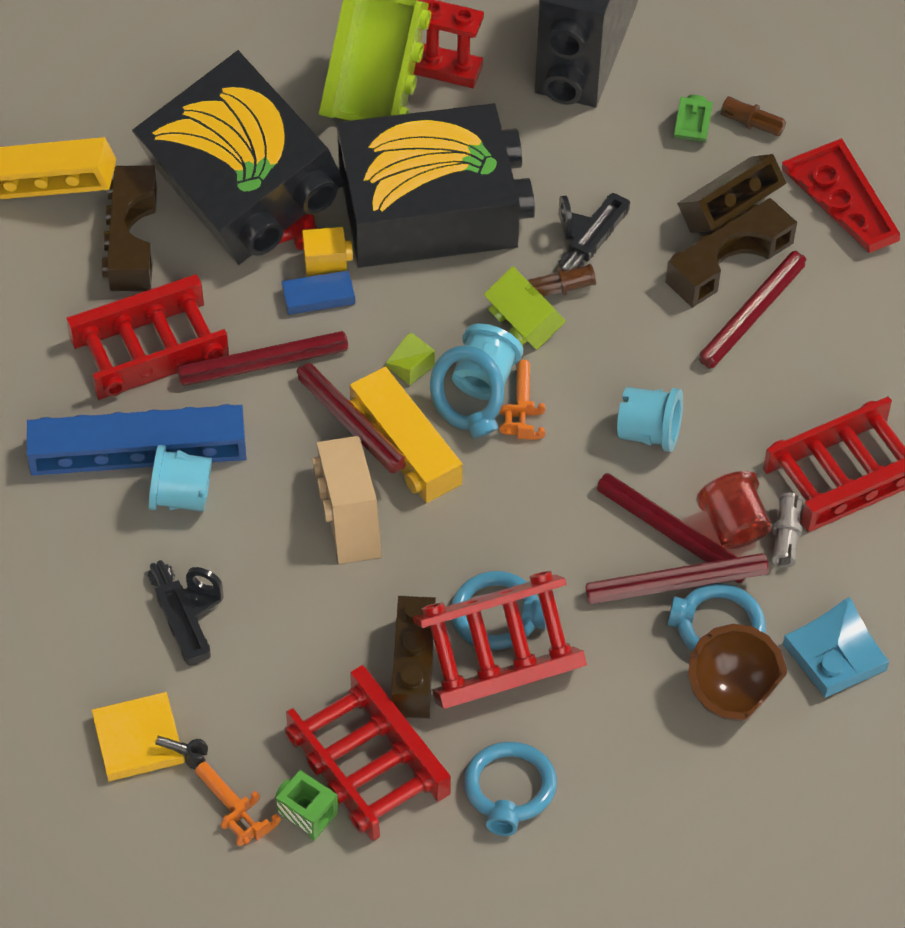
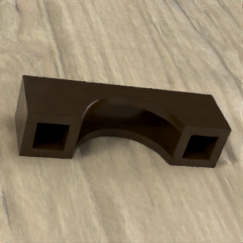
[102,165,157,291]
[665,198,797,308]

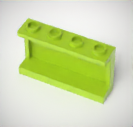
[319,0,431,121]

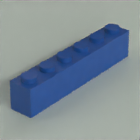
[27,404,247,476]

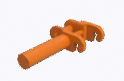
[499,359,545,440]
[195,762,281,846]

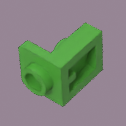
[674,95,713,143]

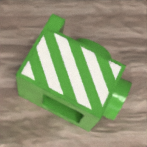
[275,770,338,841]

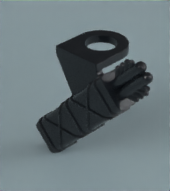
[558,193,630,271]
[147,560,224,666]

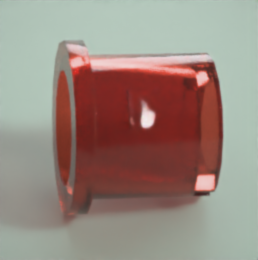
[696,471,772,549]

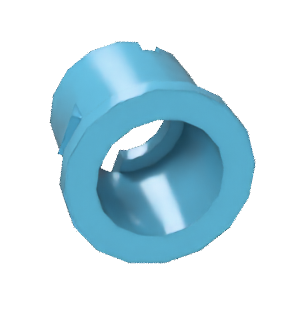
[452,323,523,400]
[617,387,683,452]
[149,445,212,512]

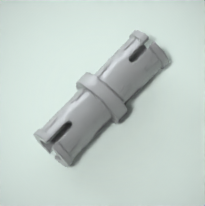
[772,493,803,567]

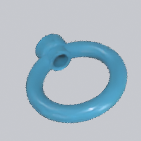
[430,346,504,439]
[452,571,546,650]
[667,583,766,652]
[464,742,557,836]

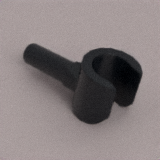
[155,735,208,769]

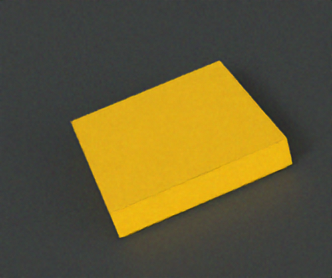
[92,692,184,782]

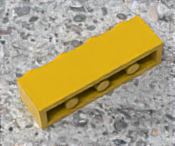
[0,137,117,199]
[349,366,463,503]

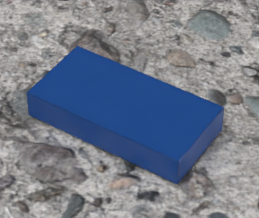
[281,270,355,315]

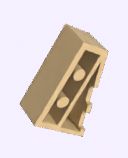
[312,436,382,564]

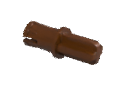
[720,96,786,136]
[528,264,596,297]

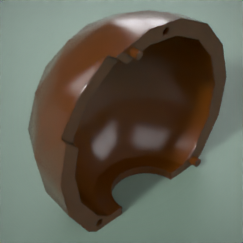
[688,624,787,721]

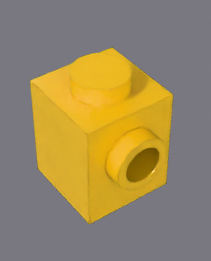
[302,227,353,277]

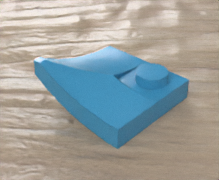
[783,597,889,698]

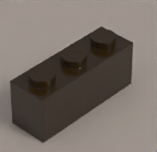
[677,154,787,233]
[391,596,436,719]

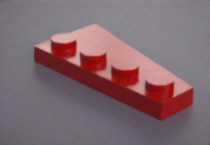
[782,138,900,253]

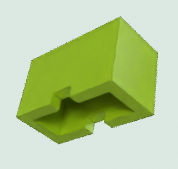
[483,266,566,350]

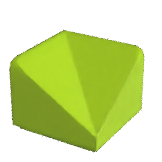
[385,332,435,385]

